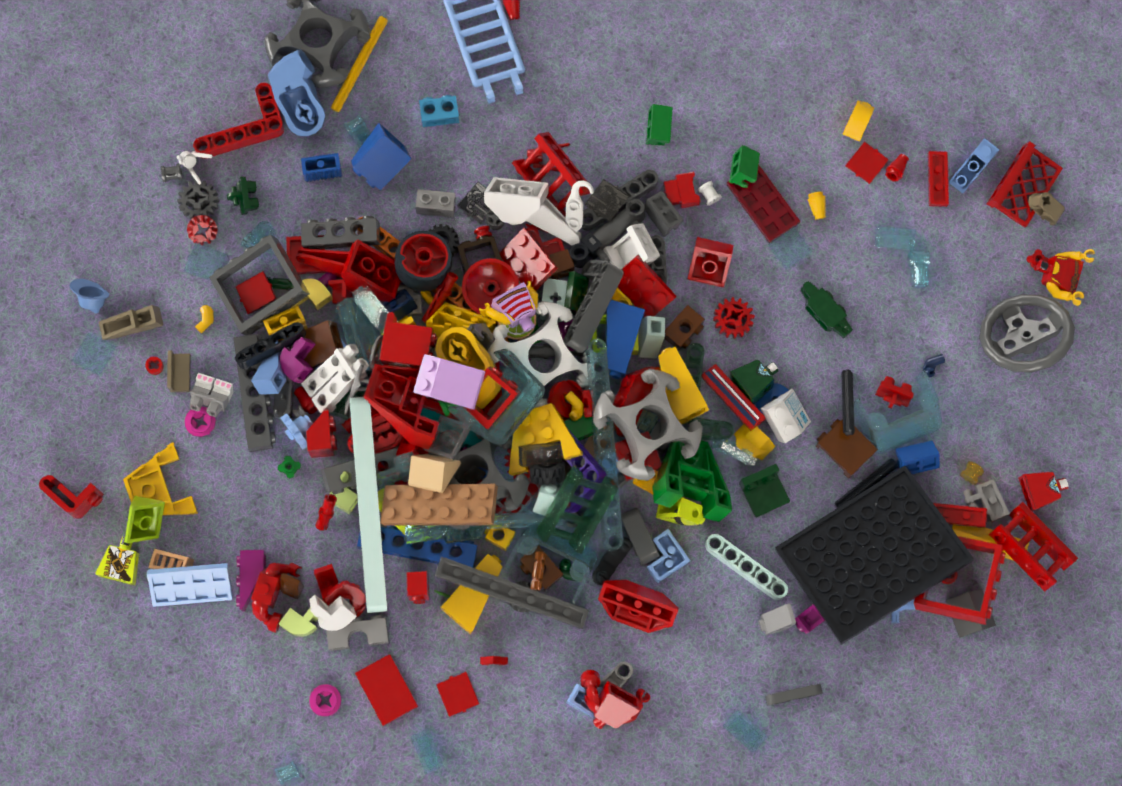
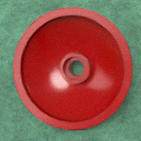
[462,258,519,314]

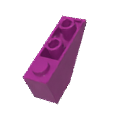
[236,550,266,612]

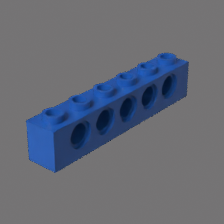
[357,526,478,568]

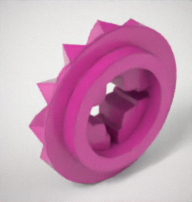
[185,407,216,437]
[309,684,341,717]

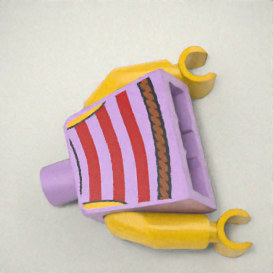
[479,281,538,332]

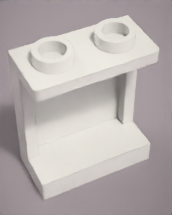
[603,223,660,269]

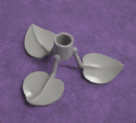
[344,335,383,417]

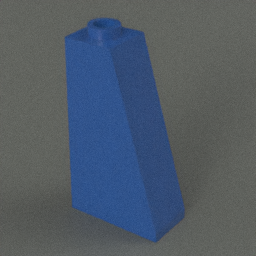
[606,300,645,379]

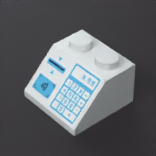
[760,389,811,443]

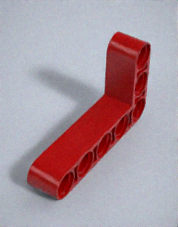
[193,82,284,159]

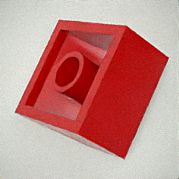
[687,237,734,288]

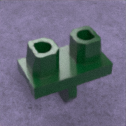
[227,176,259,215]

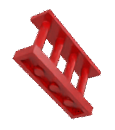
[512,132,590,217]
[988,502,1078,592]

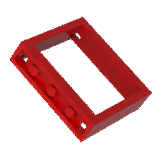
[914,536,1006,625]

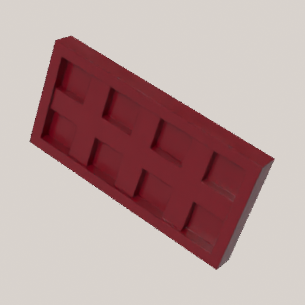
[726,165,800,243]

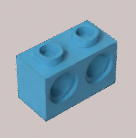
[419,95,459,127]

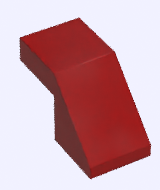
[313,564,339,603]

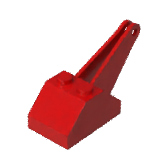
[296,240,401,302]

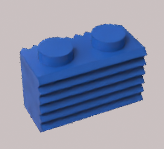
[301,153,342,182]

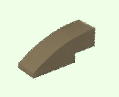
[99,305,163,340]

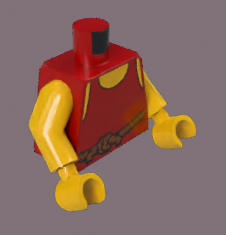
[1036,249,1095,306]

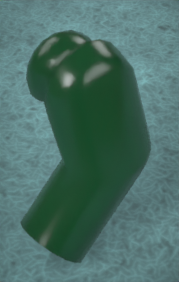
[559,558,584,583]

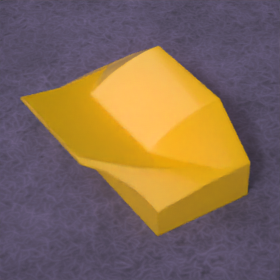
[734,424,776,461]

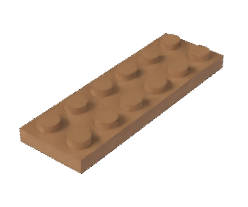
[380,484,498,526]

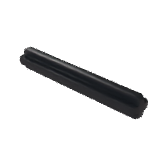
[841,369,855,436]
[834,458,898,508]

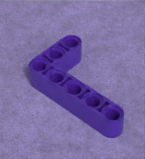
[552,428,607,513]

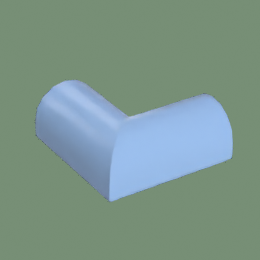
[647,529,690,583]

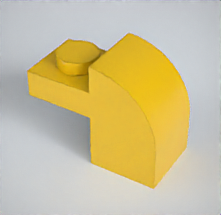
[843,100,875,142]

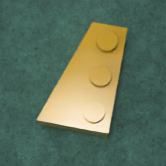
[426,302,496,340]

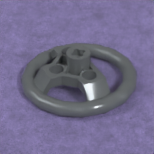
[979,294,1075,373]

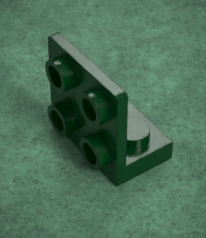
[739,464,790,518]

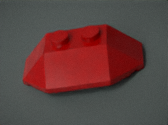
[611,367,661,437]
[598,580,679,633]

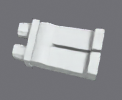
[301,344,369,413]

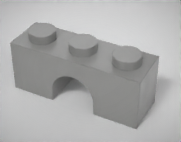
[326,615,389,651]

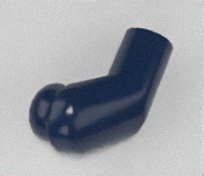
[922,354,945,377]

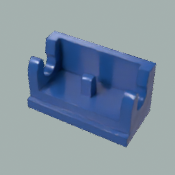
[895,441,940,474]

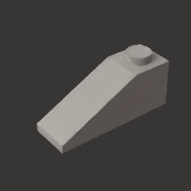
[758,603,796,635]

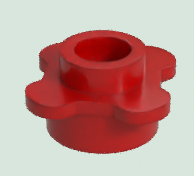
[1026,249,1049,271]

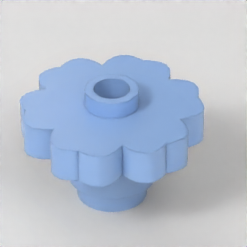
[280,413,313,450]

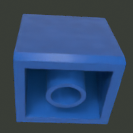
[351,123,412,191]

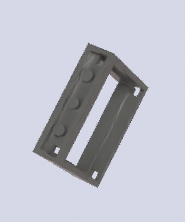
[209,235,310,335]

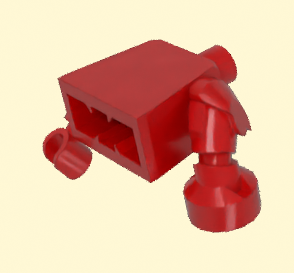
[251,563,302,633]
[580,670,650,729]

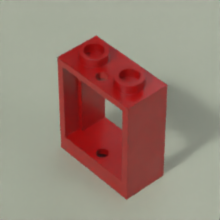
[460,366,521,430]

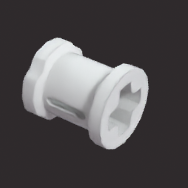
[698,181,722,206]

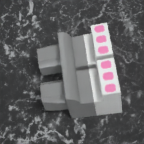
[190,373,233,417]

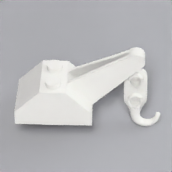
[484,177,594,246]

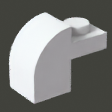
[309,595,356,631]

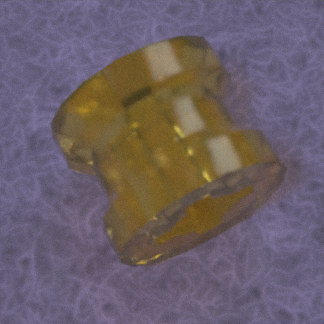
[960,461,985,485]

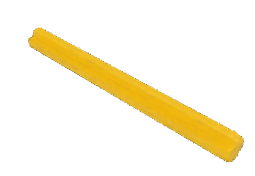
[331,16,388,112]

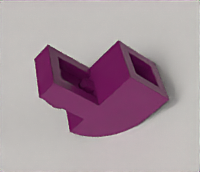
[280,337,315,383]

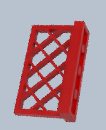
[986,141,1063,228]

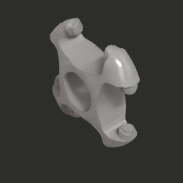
[593,369,703,481]

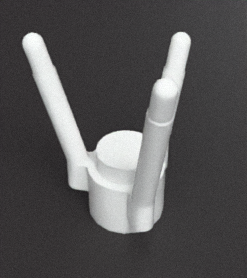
[176,151,213,185]

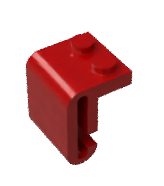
[39,475,104,519]

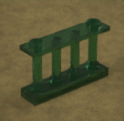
[536,465,619,554]

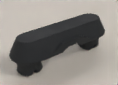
[592,537,632,585]

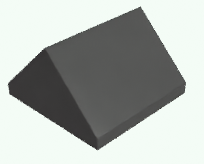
[946,589,996,638]

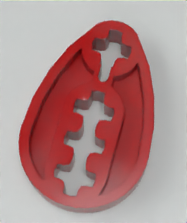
[347,413,402,454]

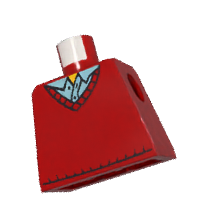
[1018,472,1068,512]

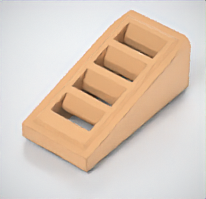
[148,549,194,569]

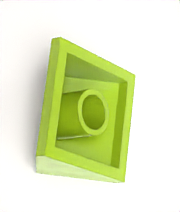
[124,496,165,543]

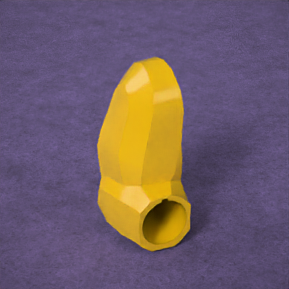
[435,327,502,409]

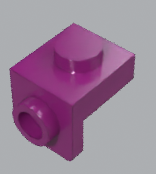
[795,605,824,634]

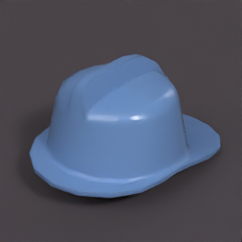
[70,279,109,313]

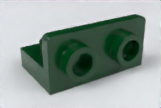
[564,271,589,316]

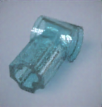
[908,251,930,288]

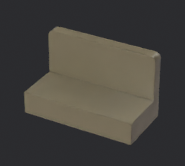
[167,350,191,392]

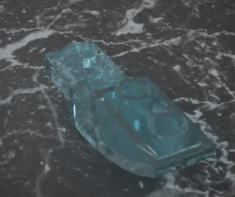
[404,525,485,544]

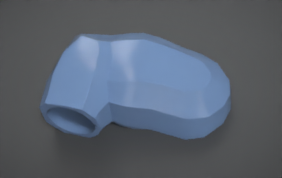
[268,50,326,136]

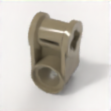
[1028,192,1065,225]

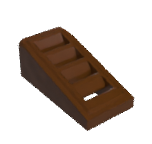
[280,573,304,599]

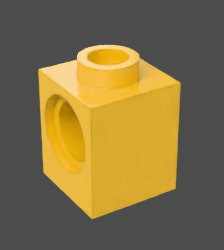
[484,521,515,551]

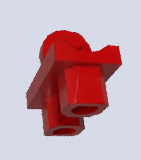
[875,376,914,409]

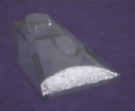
[423,415,472,461]

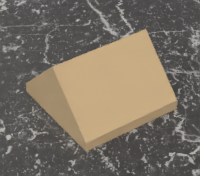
[408,454,461,493]

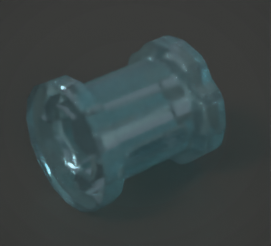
[274,761,300,785]

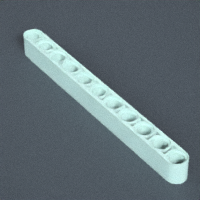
[349,397,387,613]

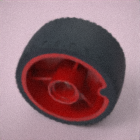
[395,230,452,292]

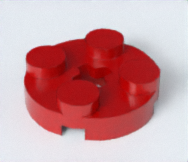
[547,380,583,419]
[325,581,366,618]

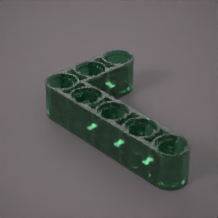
[685,343,734,442]

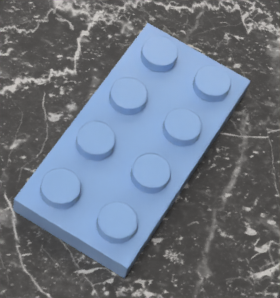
[147,563,233,607]

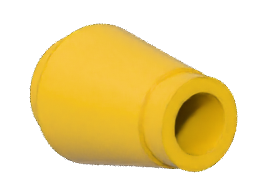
[807,191,826,220]

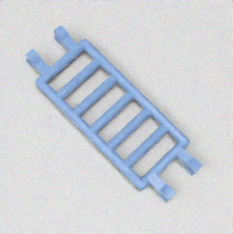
[443,0,525,104]

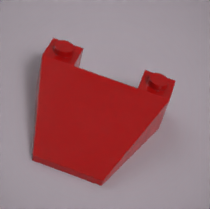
[364,364,439,450]

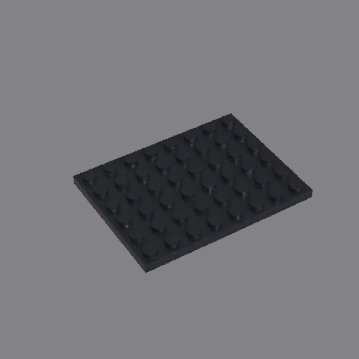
[775,466,974,645]

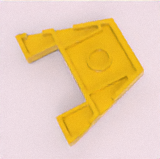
[509,403,583,476]
[123,442,198,516]

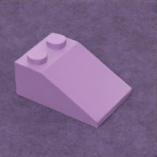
[413,354,485,410]

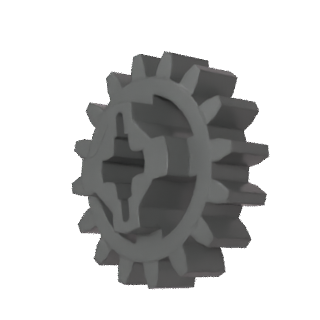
[177,181,219,219]

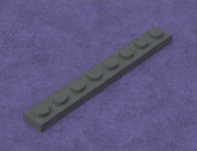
[434,557,589,629]

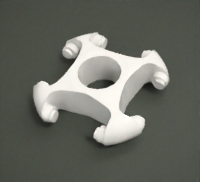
[488,301,596,410]

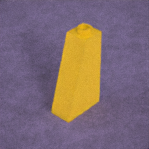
[658,347,709,425]
[441,554,503,634]

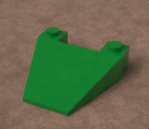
[652,440,732,522]

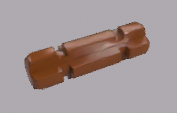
[531,551,546,590]

